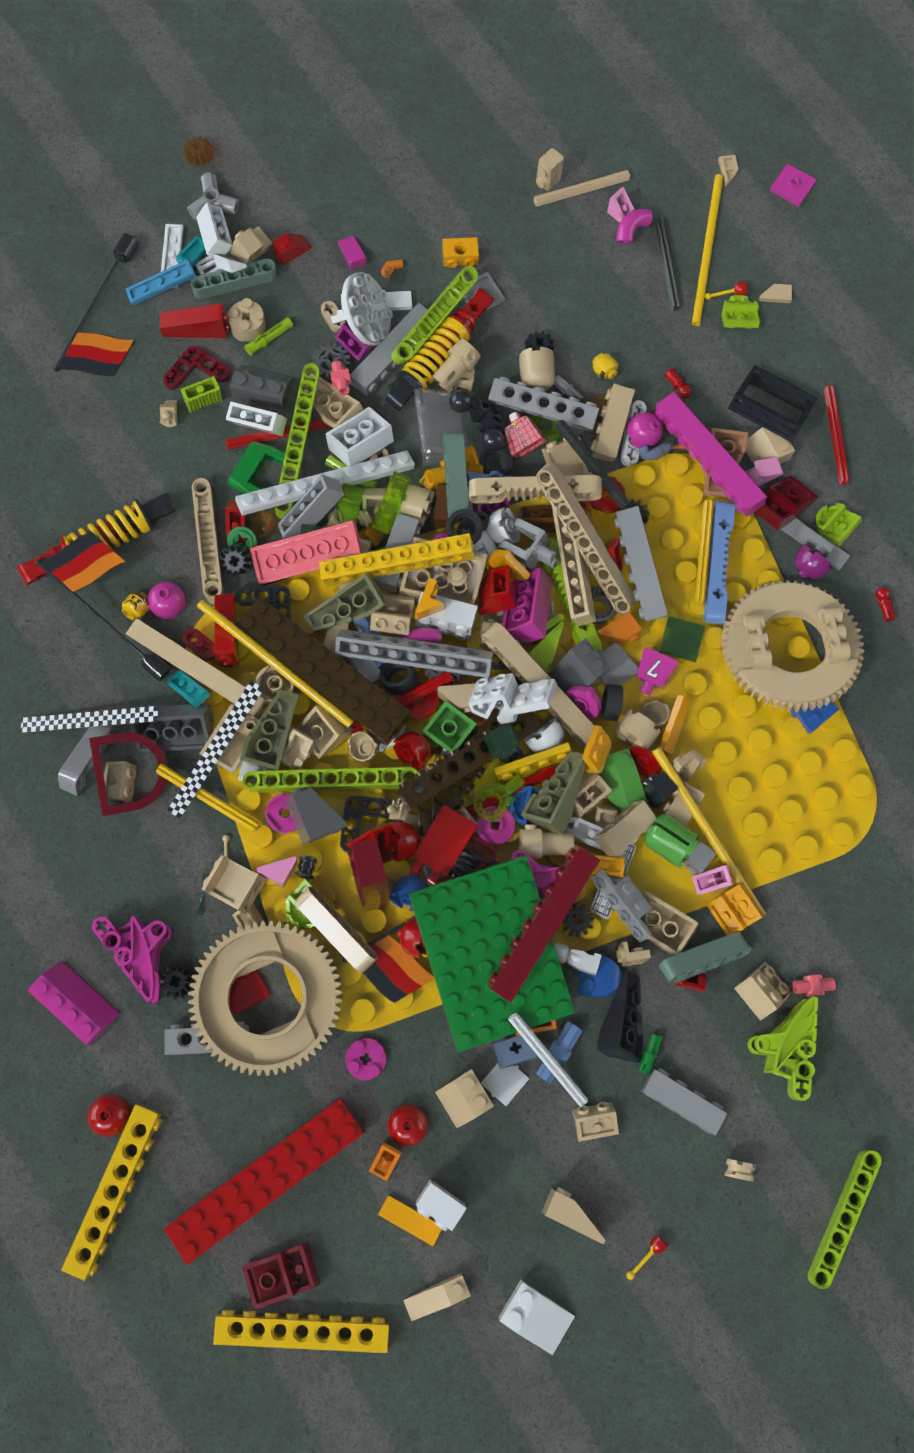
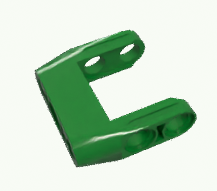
[228,441,296,510]

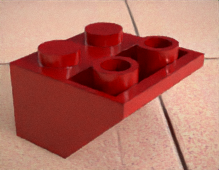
[478,565,516,616]

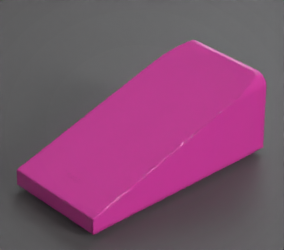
[337,236,367,270]

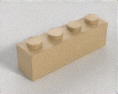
[591,384,635,463]

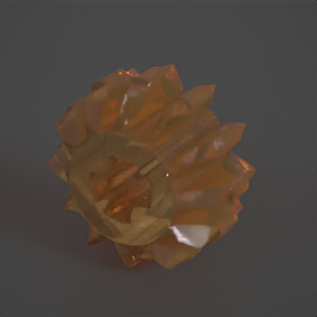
[183,135,213,167]

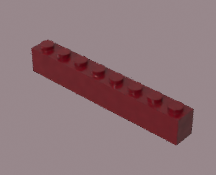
[487,845,601,1003]

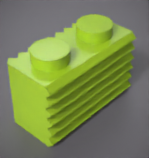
[180,376,223,413]

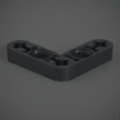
[235,585,291,620]
[340,796,396,853]

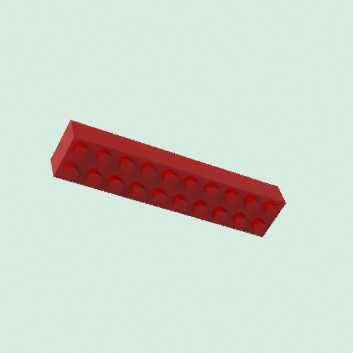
[164,1099,364,1265]

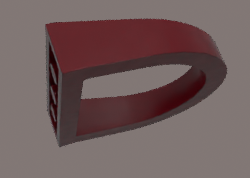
[89,732,168,817]

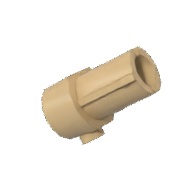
[432,339,481,392]
[519,824,574,858]

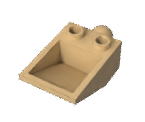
[199,704,262,774]

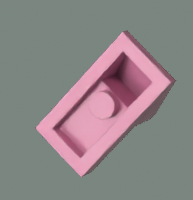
[745,457,784,486]

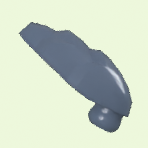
[639,441,675,461]

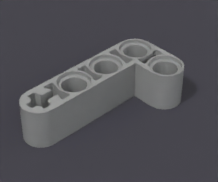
[58,725,115,797]

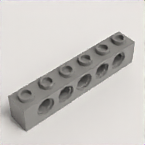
[488,377,599,432]

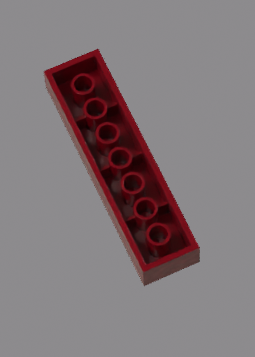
[348,838,391,911]

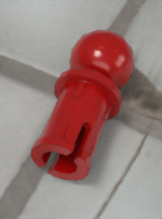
[664,368,692,399]
[875,587,896,622]

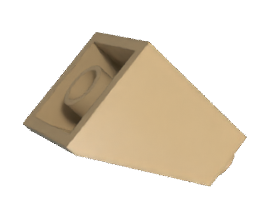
[435,1069,494,1128]

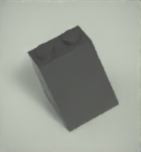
[548,638,610,695]
[286,787,347,846]

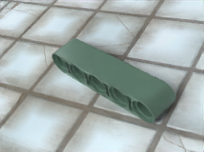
[191,259,277,299]
[443,433,469,518]
[659,932,751,984]

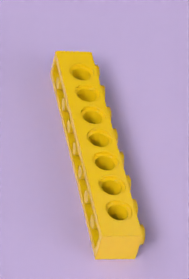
[319,533,475,587]
[61,1104,162,1281]
[213,1310,389,1353]

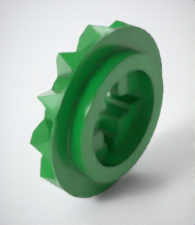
[227,526,257,554]

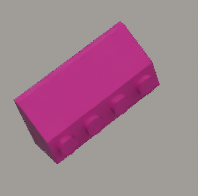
[502,567,553,643]
[27,961,120,1046]

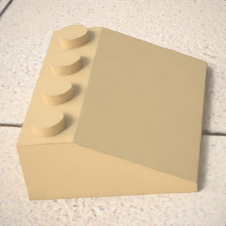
[400,537,487,606]

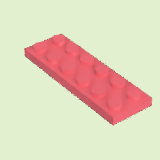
[250,520,363,585]

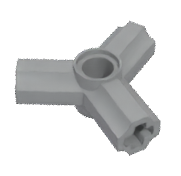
[187,172,240,220]

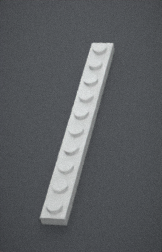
[235,450,415,516]

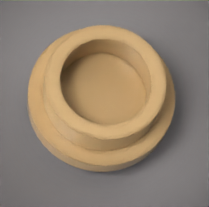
[356,510,372,528]
[448,567,467,586]

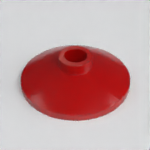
[629,746,661,778]

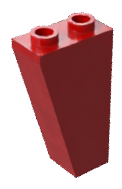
[160,304,230,339]
[214,593,239,668]

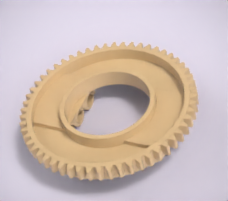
[721,580,864,712]
[188,921,342,1076]

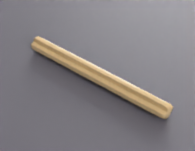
[533,170,630,206]

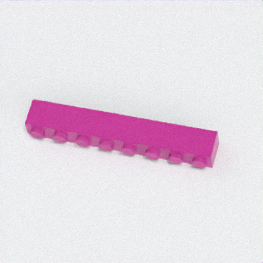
[655,392,767,517]

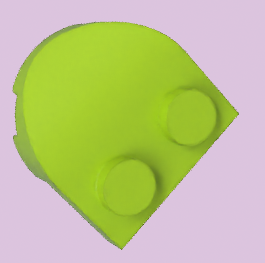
[721,295,760,329]
[816,503,862,546]
[285,878,335,928]

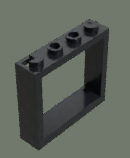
[728,365,818,443]

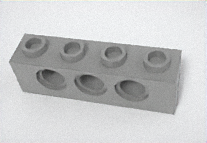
[165,1022,250,1055]

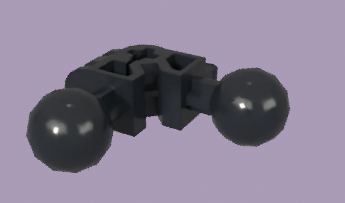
[449,390,506,452]

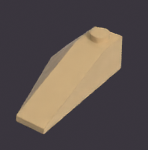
[304,374,364,428]

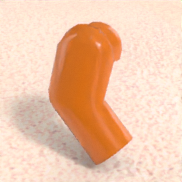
[381,259,403,278]

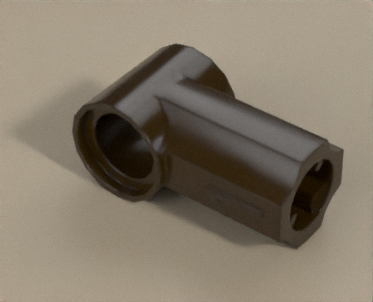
[417,798,435,836]

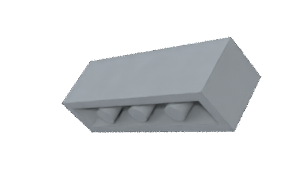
[278,474,344,539]
[374,513,421,593]
[640,1068,727,1136]

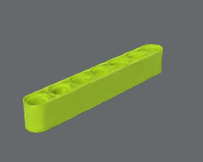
[808,1150,882,1289]

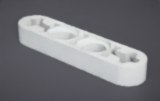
[620,400,647,467]

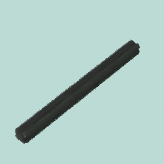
[655,217,681,311]
[555,420,630,510]

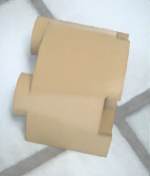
[280,727,316,770]

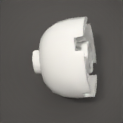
[486,507,520,545]
[525,718,564,753]

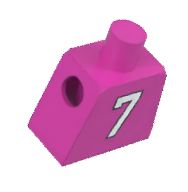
[637,647,680,696]

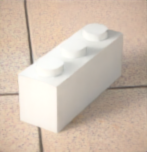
[197,202,232,258]
[226,402,287,436]

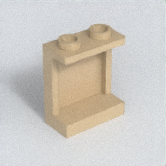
[541,437,592,482]
[370,593,415,635]
[202,855,267,914]

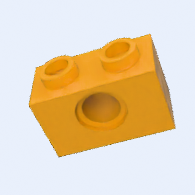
[442,237,479,268]

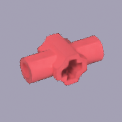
[330,361,351,395]
[792,975,836,997]

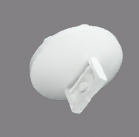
[331,272,393,346]

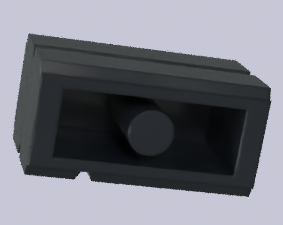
[642,772,678,809]

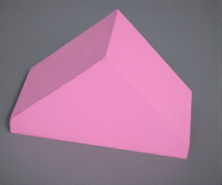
[607,187,635,223]
[257,856,298,887]
[692,865,733,895]

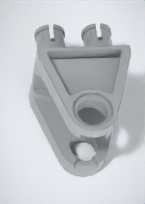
[499,518,559,570]

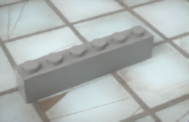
[350,303,428,396]
[614,506,668,623]

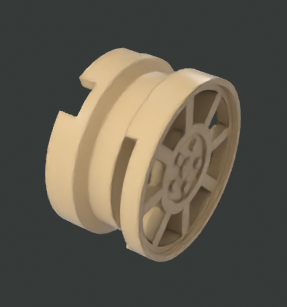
[724,1159,756,1182]

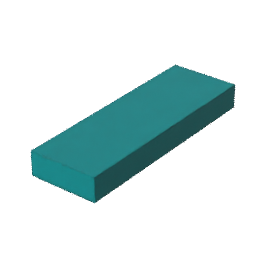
[167,670,210,708]

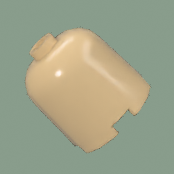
[519,347,555,391]

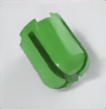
[644,813,702,869]

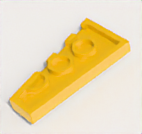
[494,742,571,781]

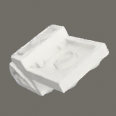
[468,673,557,724]

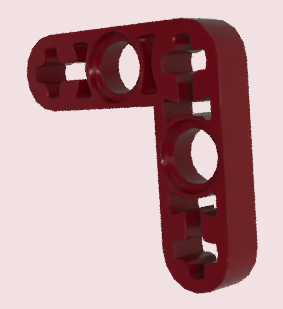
[163,346,231,390]

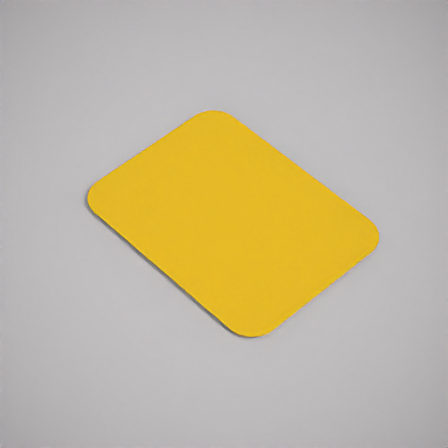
[186,453,877,1032]

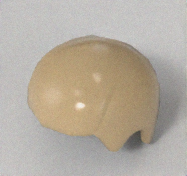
[640,700,671,729]
[347,731,378,762]

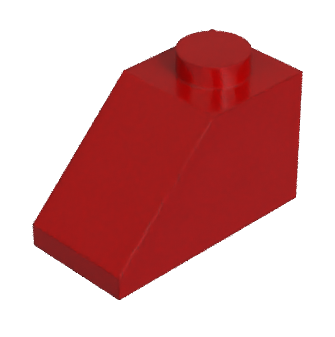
[272,233,312,266]
[226,500,248,544]

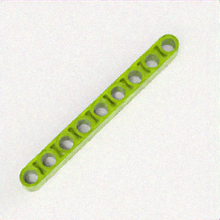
[275,363,319,519]
[242,767,418,793]

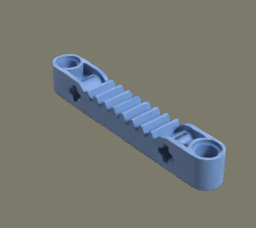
[703,501,735,625]

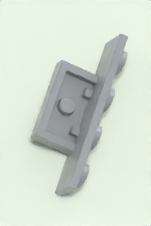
[781,518,850,570]
[591,869,652,943]

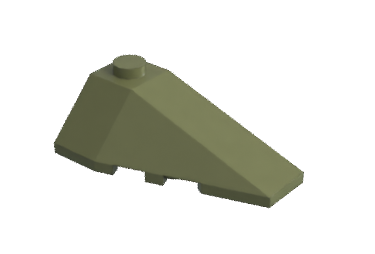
[304,573,386,632]
[239,689,299,771]
[521,751,586,835]

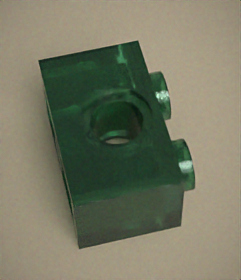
[484,723,520,760]

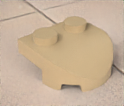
[669,750,707,782]

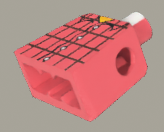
[505,412,547,459]

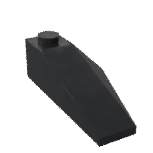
[597,971,643,1063]

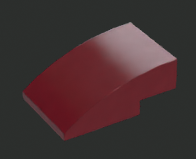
[754,476,818,531]
[242,1241,321,1310]

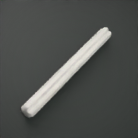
[509,1013,588,1106]

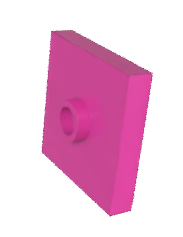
[769,163,816,207]

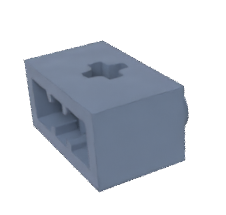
[493,1035,539,1069]

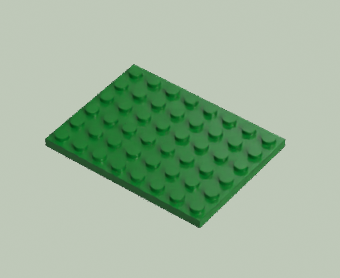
[408,855,575,1052]

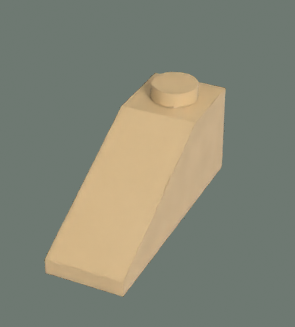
[403,1272,471,1321]

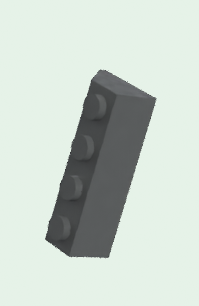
[130,703,214,752]

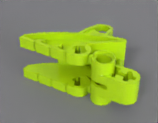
[747,997,818,1101]

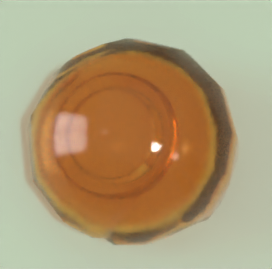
[251,509,275,538]

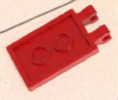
[410,805,479,885]

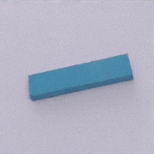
[125,259,196,306]

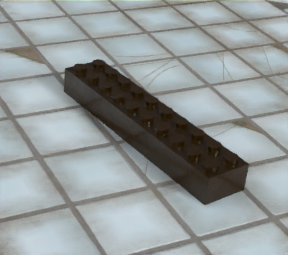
[235,597,411,747]

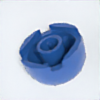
[390,874,428,911]

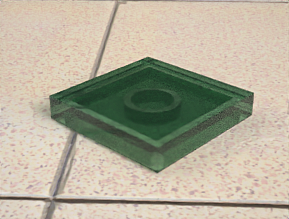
[659,616,705,662]

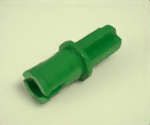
[637,1033,663,1076]

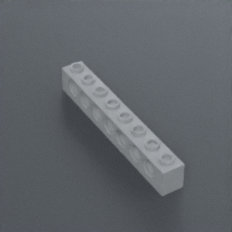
[335,629,494,678]

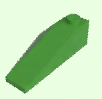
[596,748,649,813]

